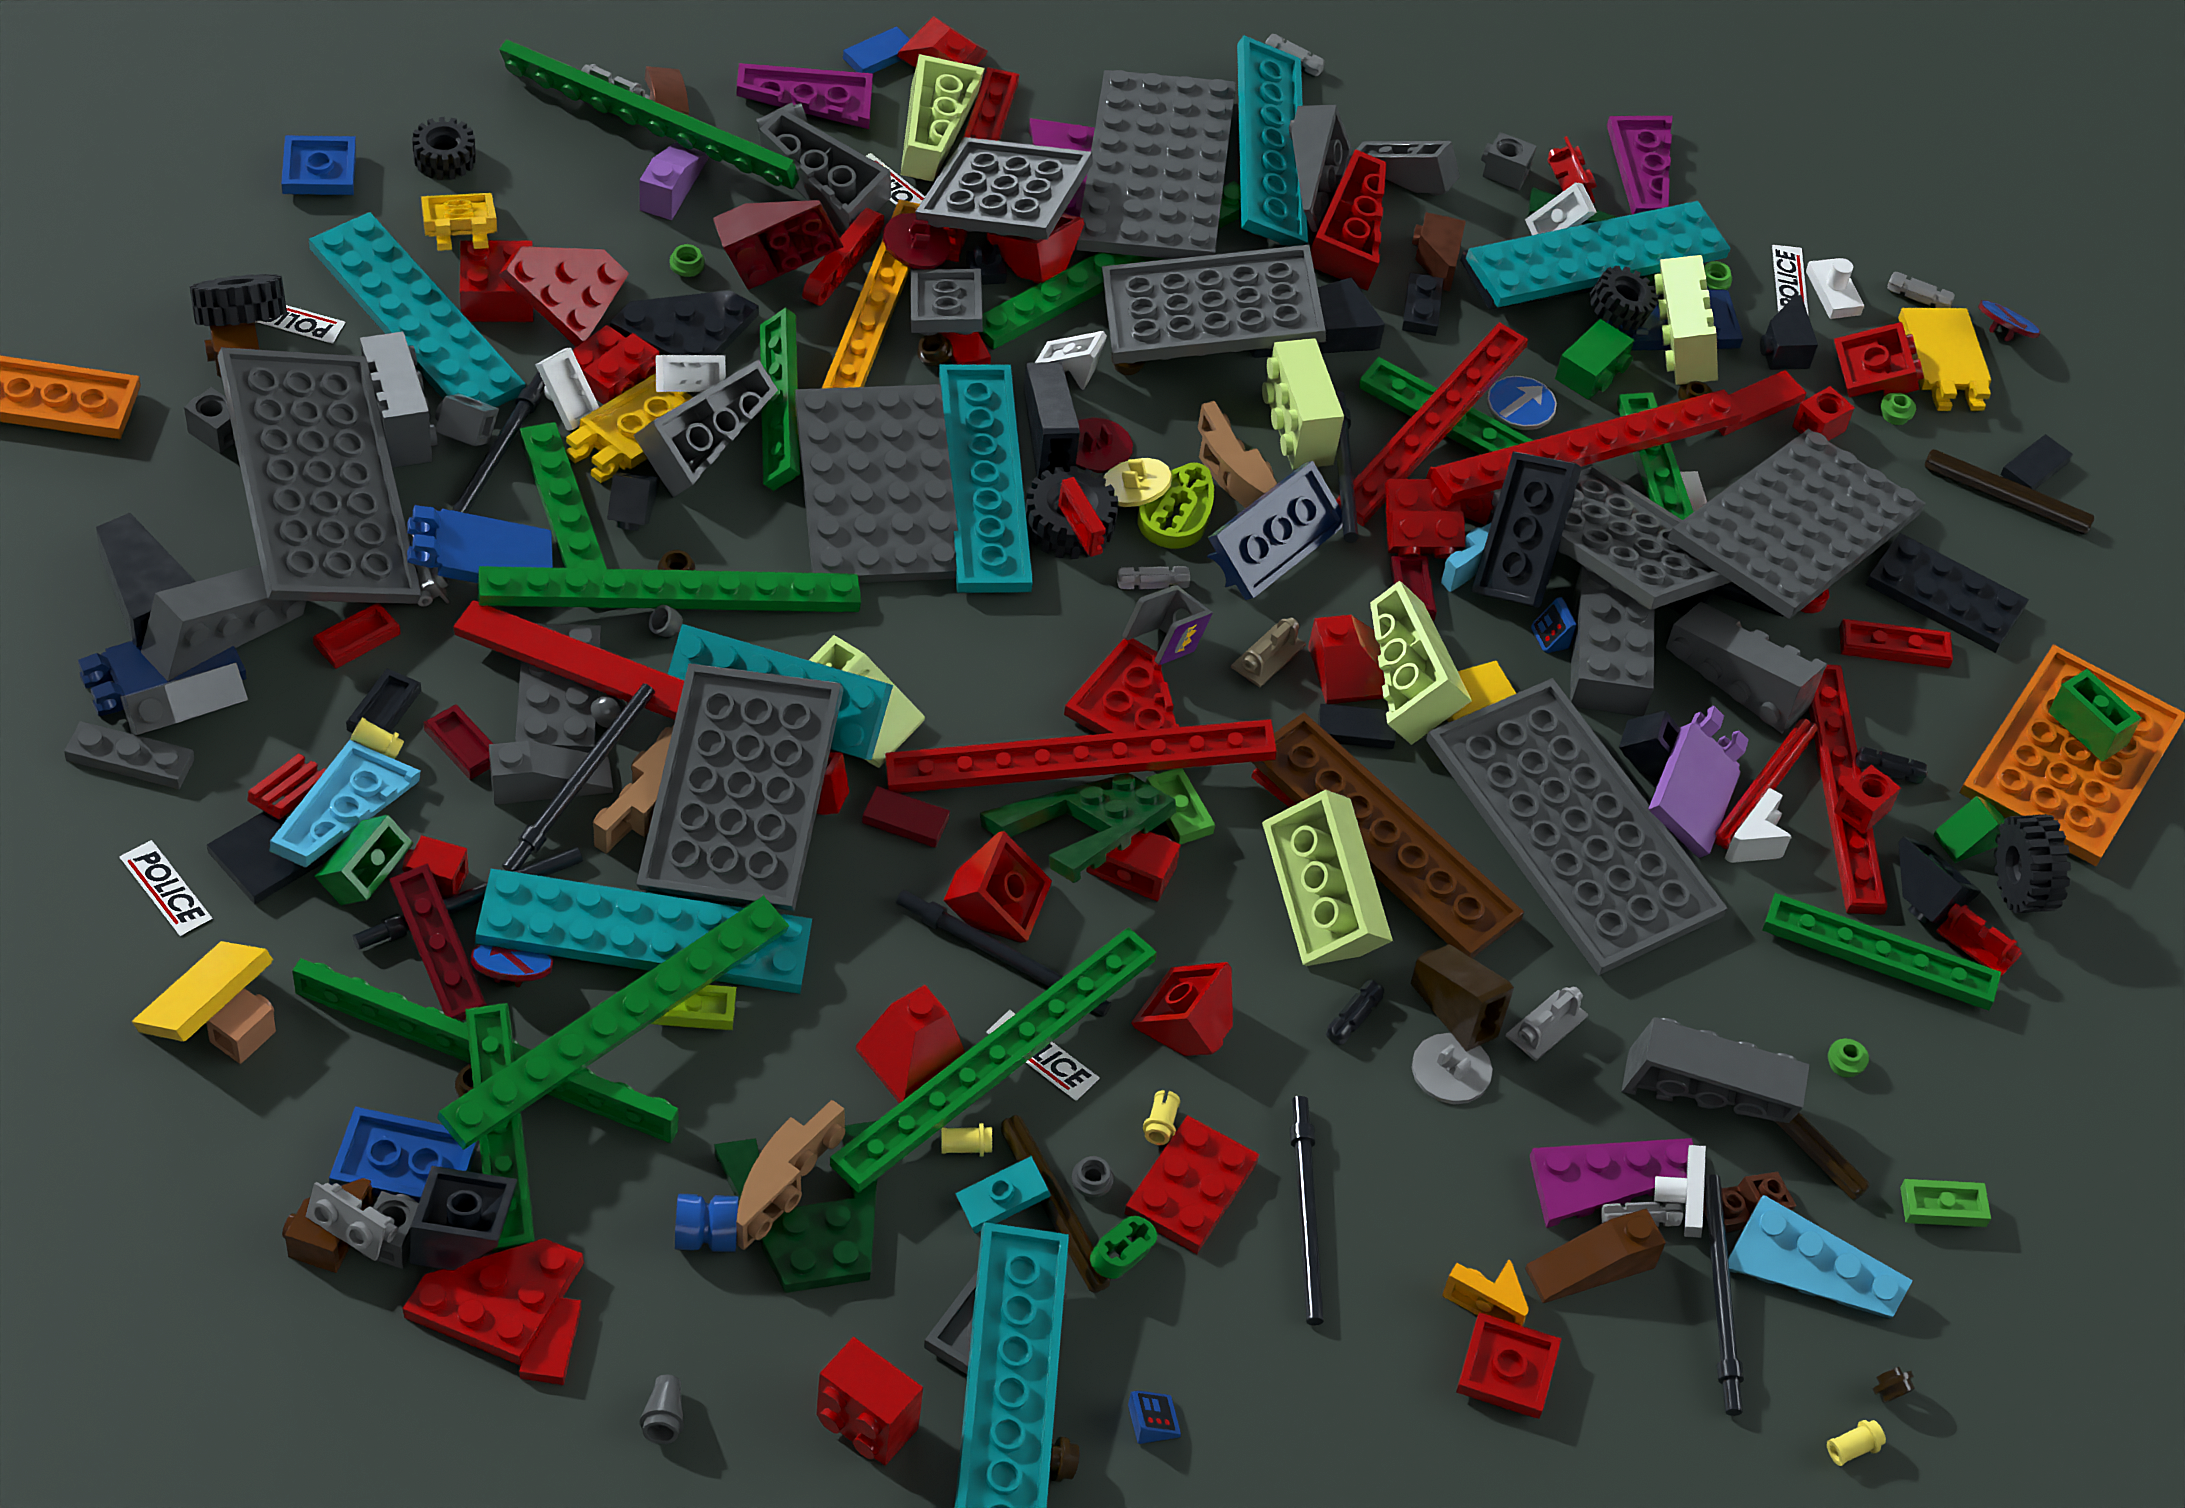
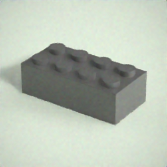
[1570,565,1654,716]

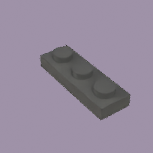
[64,721,195,789]

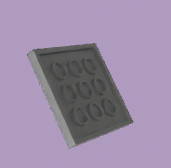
[915,137,1093,240]

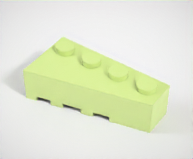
[900,54,985,182]
[1654,255,1718,385]
[1370,581,1472,745]

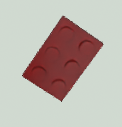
[1124,1115,1260,1254]

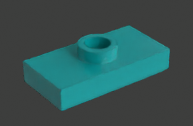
[955,1156,1051,1234]

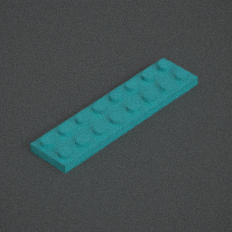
[1237,35,1308,247]
[1466,201,1731,308]
[309,212,526,407]
[939,364,1033,593]
[475,868,812,994]
[955,1222,1069,1508]

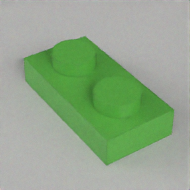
[1146,768,1215,844]
[1900,1179,1991,1227]

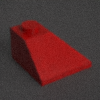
[897,16,988,68]
[987,214,1084,284]
[1308,615,1385,704]
[943,831,1052,943]
[1131,962,1233,1056]
[855,985,966,1103]

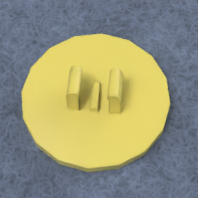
[1104,458,1172,507]

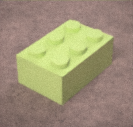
[1262,338,1344,470]

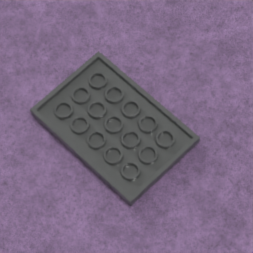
[1102,245,1326,364]
[795,384,958,583]
[1492,463,1732,610]
[636,663,844,911]

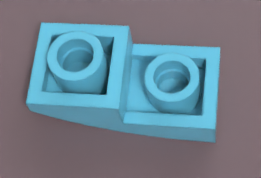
[1441,523,1491,592]

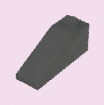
[1349,141,1460,196]
[120,662,248,735]
[489,741,613,805]

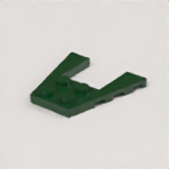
[980,773,1176,883]
[714,1121,877,1293]

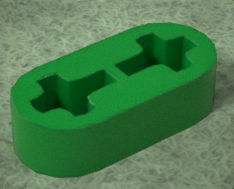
[1090,1216,1157,1279]

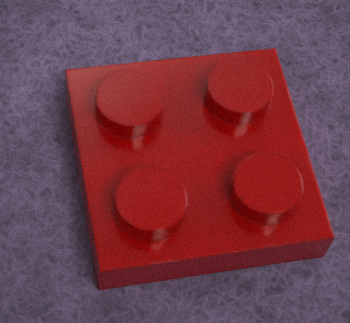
[1456,1312,1562,1419]

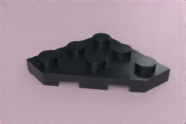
[610,290,759,355]

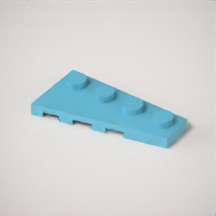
[269,740,421,867]
[1728,1195,1913,1319]

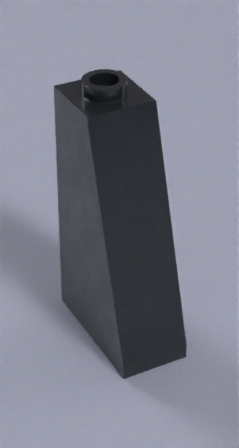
[1249,277,1385,358]
[1023,362,1080,480]
[96,513,196,647]

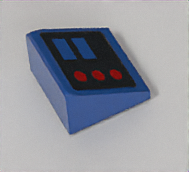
[1531,597,1577,653]
[1128,1391,1181,1444]

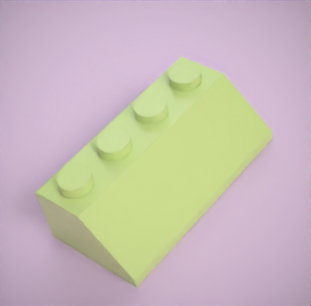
[1262,790,1393,966]

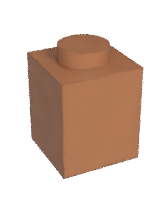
[206,988,276,1064]

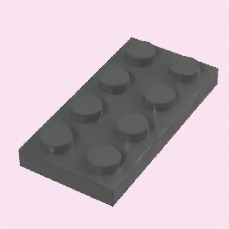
[515,623,601,753]

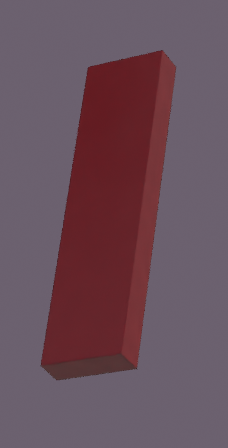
[389,863,487,1021]

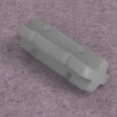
[1265,34,1325,76]
[1887,272,1955,308]
[1117,566,1190,590]
[1601,1202,1683,1227]

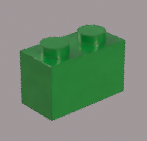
[1555,319,1634,400]
[2048,669,2142,762]
[315,815,414,905]

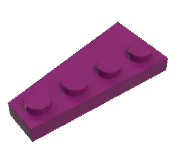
[736,63,873,129]
[1607,116,1673,214]
[1029,118,1095,217]
[1530,1138,1693,1228]

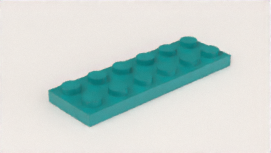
[668,624,893,761]

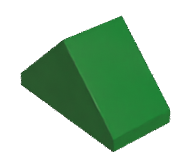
[1933,796,2005,863]

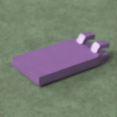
[1648,706,1748,858]

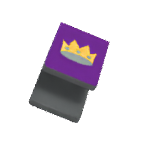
[1122,585,1213,665]

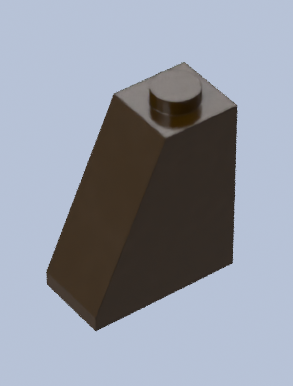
[1411,944,1514,1052]

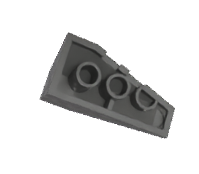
[1289,105,1352,232]

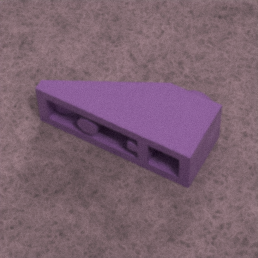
[639,142,709,220]

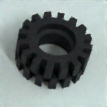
[412,117,476,180]
[1590,266,1658,331]

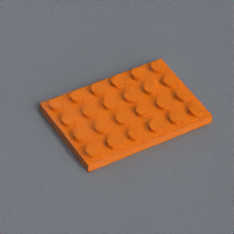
[1959,644,2185,866]

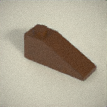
[1525,1208,1666,1303]

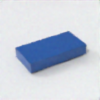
[843,26,910,73]

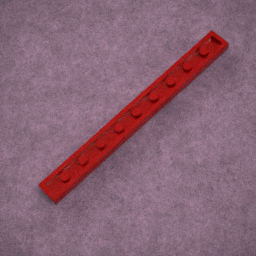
[1431,389,1744,503]
[885,719,1277,793]

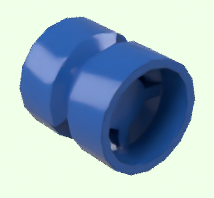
[675,1194,739,1252]

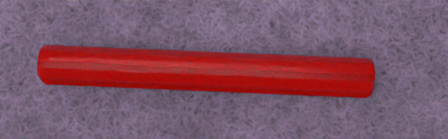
[1714,719,1817,849]

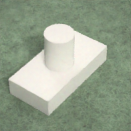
[1806,258,1864,319]
[535,348,599,430]
[656,355,726,392]
[1654,1145,1706,1238]

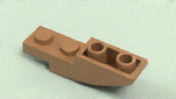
[1198,401,1277,508]
[593,725,674,854]
[736,1100,845,1250]

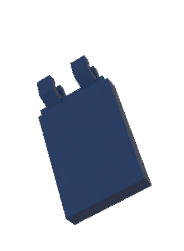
[78,641,246,717]

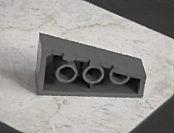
[759,108,891,234]
[141,564,307,681]
[1666,601,1827,734]

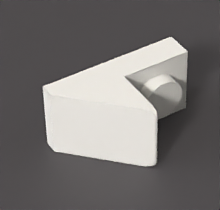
[1525,183,1597,235]
[1035,331,1107,390]
[1724,788,1791,863]

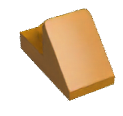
[1442,1259,1529,1326]

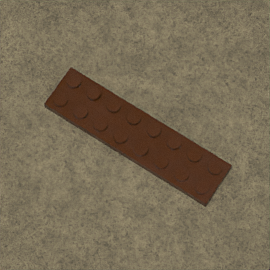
[1251,712,1524,958]

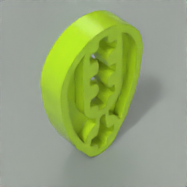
[1137,463,1214,549]

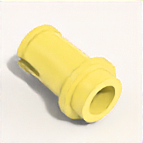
[350,717,404,759]
[1142,1090,1181,1145]
[941,1123,992,1157]
[1827,1420,1886,1466]

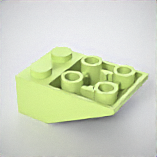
[809,635,925,768]

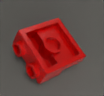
[1834,322,1924,398]
[572,325,659,405]
[1385,479,1465,559]

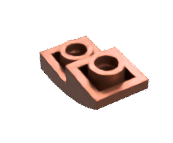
[644,66,689,116]
[1703,1172,1797,1233]

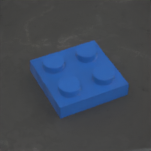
[281,135,356,195]

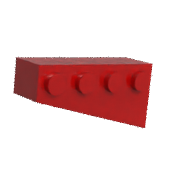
[1310,149,1386,291]

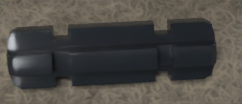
[1855,746,1928,784]
[1326,980,1384,1045]

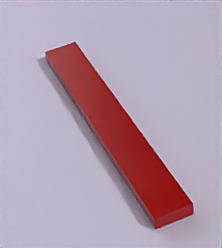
[942,67,1020,262]
[1336,322,1528,526]
[453,600,684,720]
[1809,665,1888,914]

